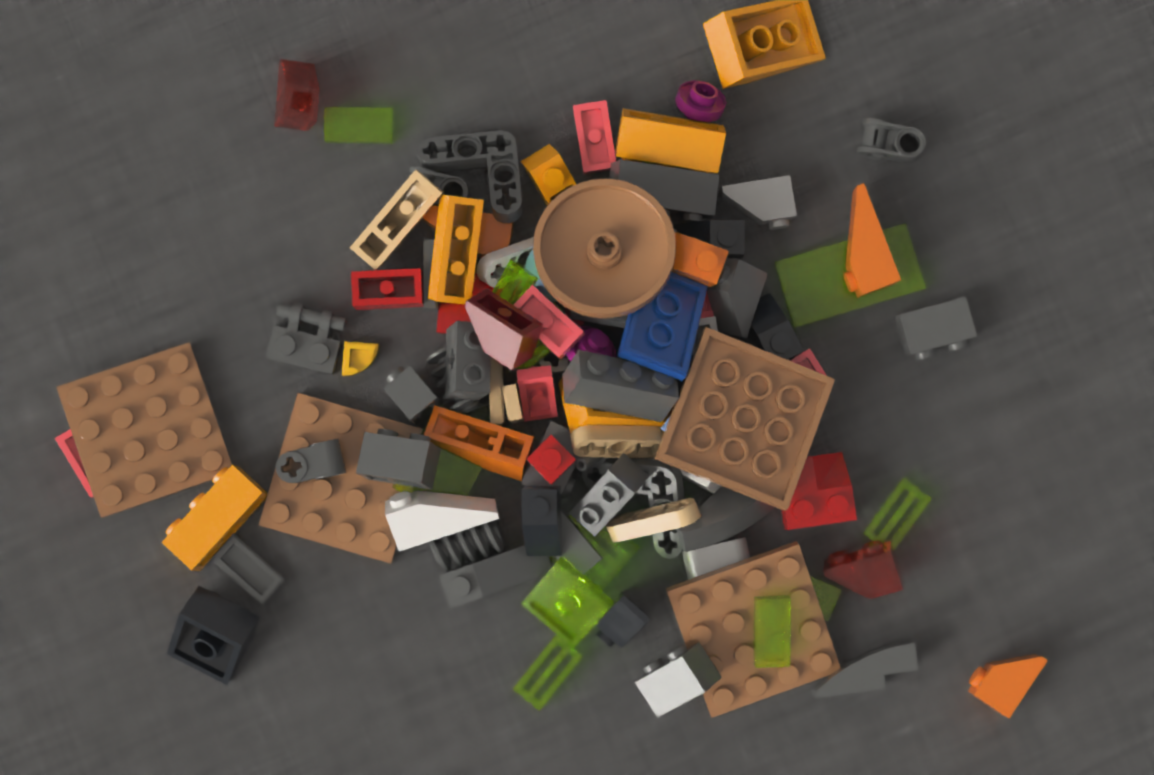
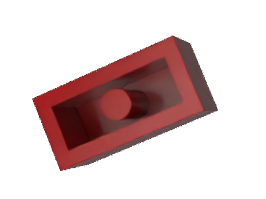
[351,268,424,310]

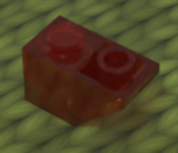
[274,59,320,131]
[823,540,903,599]

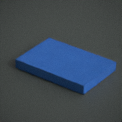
[618,272,708,381]

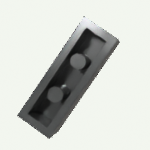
[609,160,719,222]
[562,350,679,422]

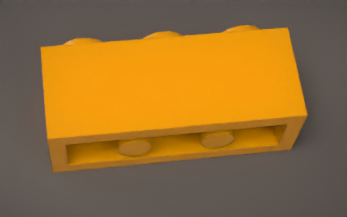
[616,108,726,173]
[427,195,484,305]
[161,465,268,571]

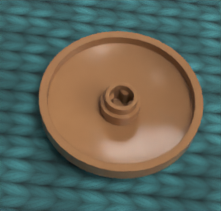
[533,179,676,318]

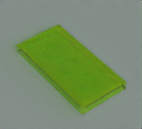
[774,223,926,328]

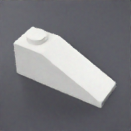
[385,490,499,551]

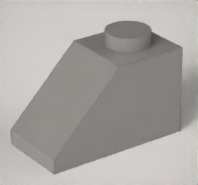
[720,175,797,230]

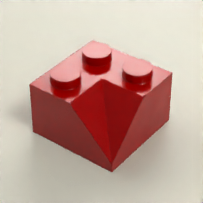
[781,452,857,530]

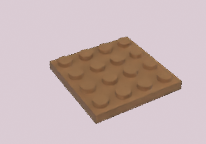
[654,327,835,511]
[56,342,232,518]
[259,393,425,564]
[665,541,841,718]

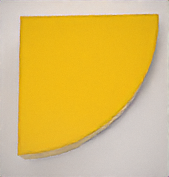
[342,341,380,376]

